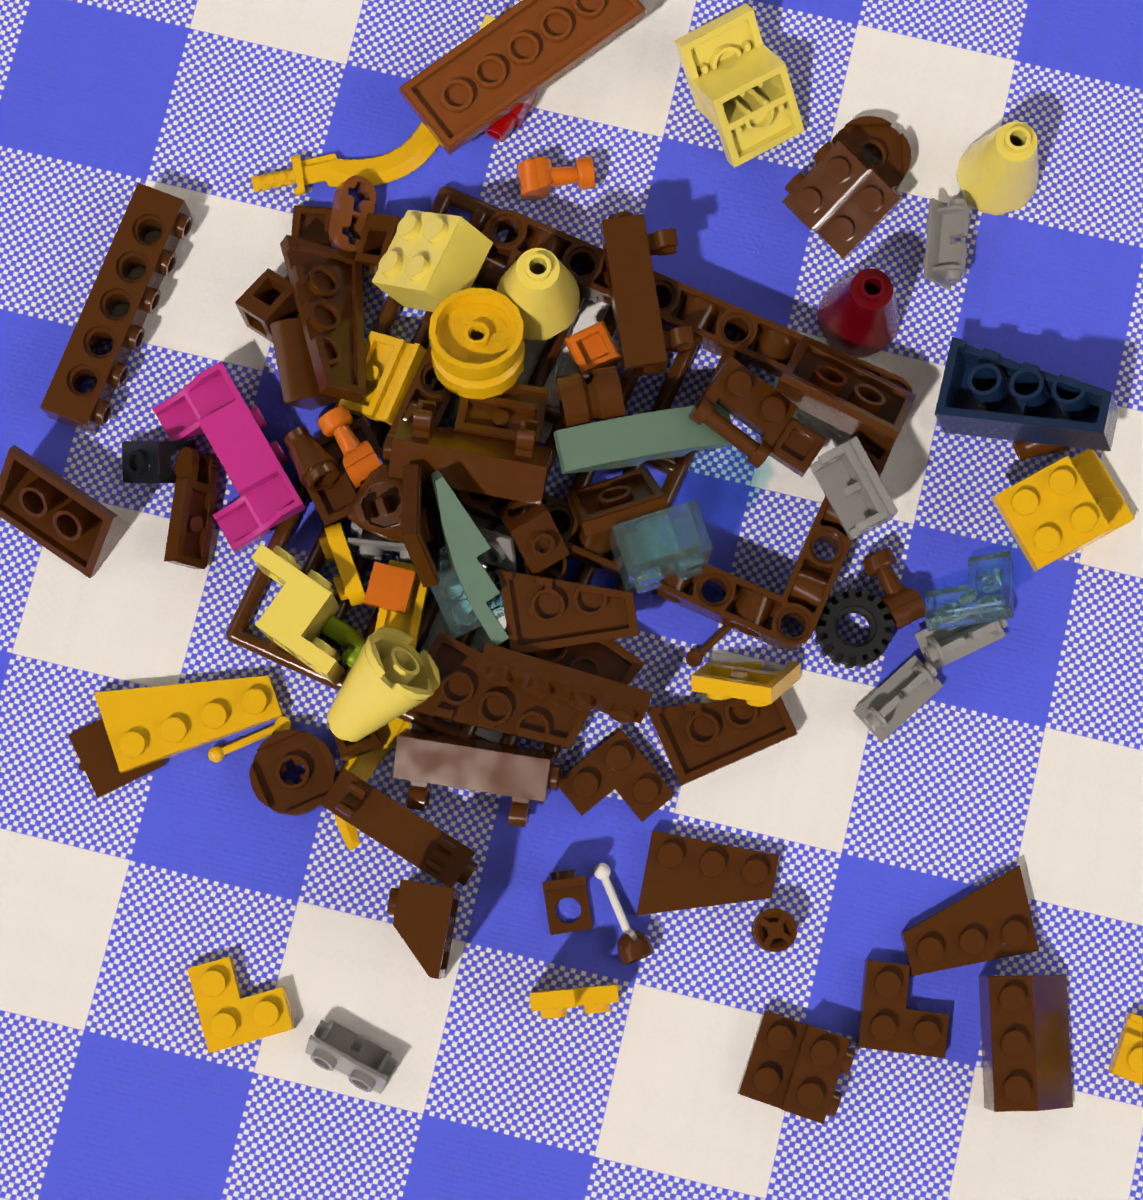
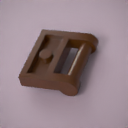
[688,356,798,468]

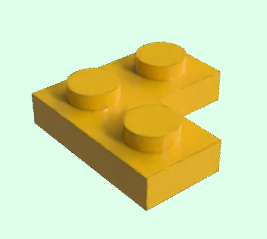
[187,956,295,1053]
[530,984,619,1019]

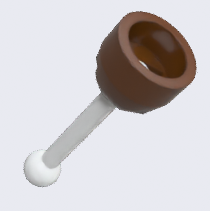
[594,863,655,966]

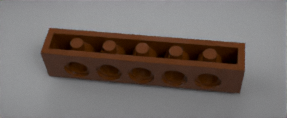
[40,183,192,435]

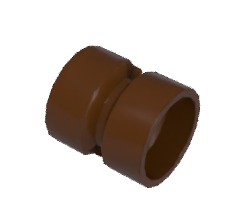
[555,365,626,429]

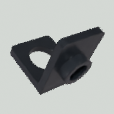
[122,441,196,483]

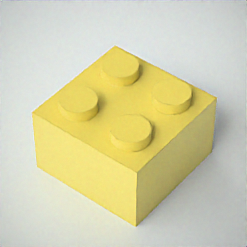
[371,210,493,312]

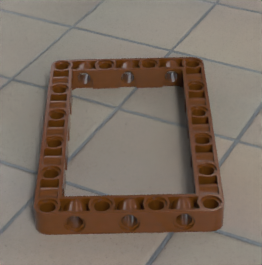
[381,210,912,651]

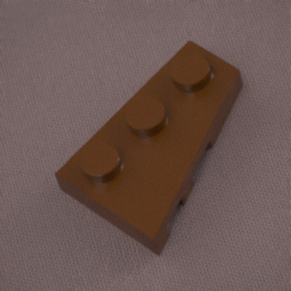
[498,569,639,653]
[647,696,798,787]
[636,831,779,916]
[901,865,1039,976]

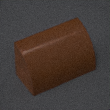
[270,317,340,411]

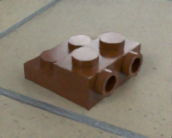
[782,140,904,259]
[737,1010,855,1124]

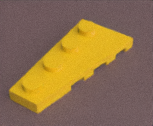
[94,675,284,773]

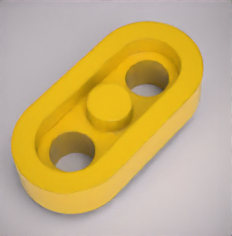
[319,522,366,607]

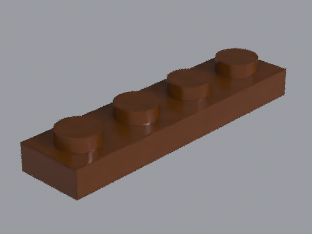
[476,643,652,724]

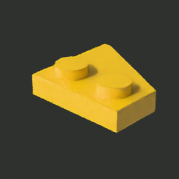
[691,661,801,707]

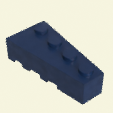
[935,337,1119,451]

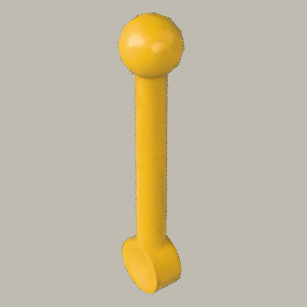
[208,717,292,763]

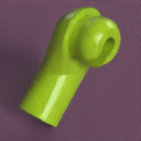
[321,615,365,667]

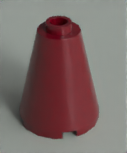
[817,269,900,358]

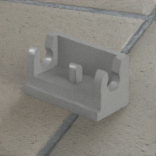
[810,436,898,541]

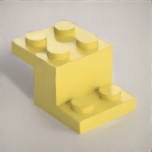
[674,3,805,168]
[251,544,345,686]

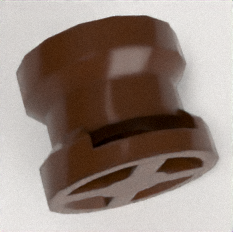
[751,909,797,952]

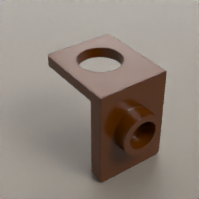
[494,500,569,575]
[542,869,592,935]

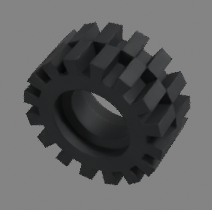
[814,588,894,668]

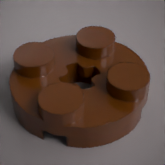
[832,116,911,191]
[249,729,337,816]

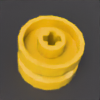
[429,287,525,400]

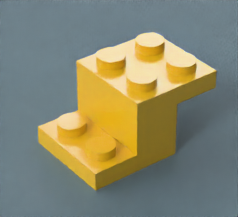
[992,449,1135,572]

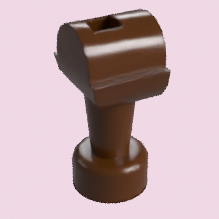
[861,547,928,631]

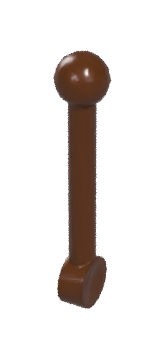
[686,625,732,667]

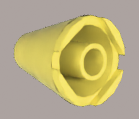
[956,121,1039,216]
[496,248,580,341]
[327,627,441,742]

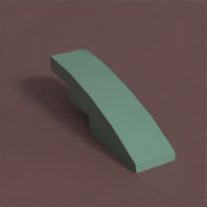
[553,403,732,474]
[431,470,509,646]

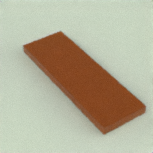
[399,0,646,155]

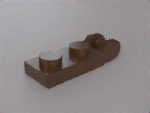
[164,446,219,569]

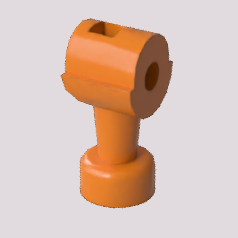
[517,156,595,201]
[317,405,382,489]

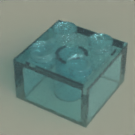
[609,499,713,593]

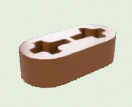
[329,176,376,254]

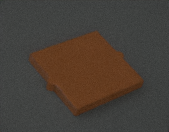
[68,719,166,798]

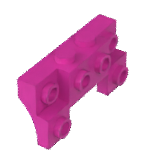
[152,361,306,553]

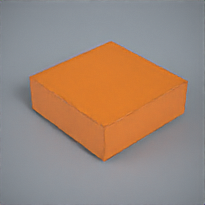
[564,321,621,378]
[363,561,417,615]

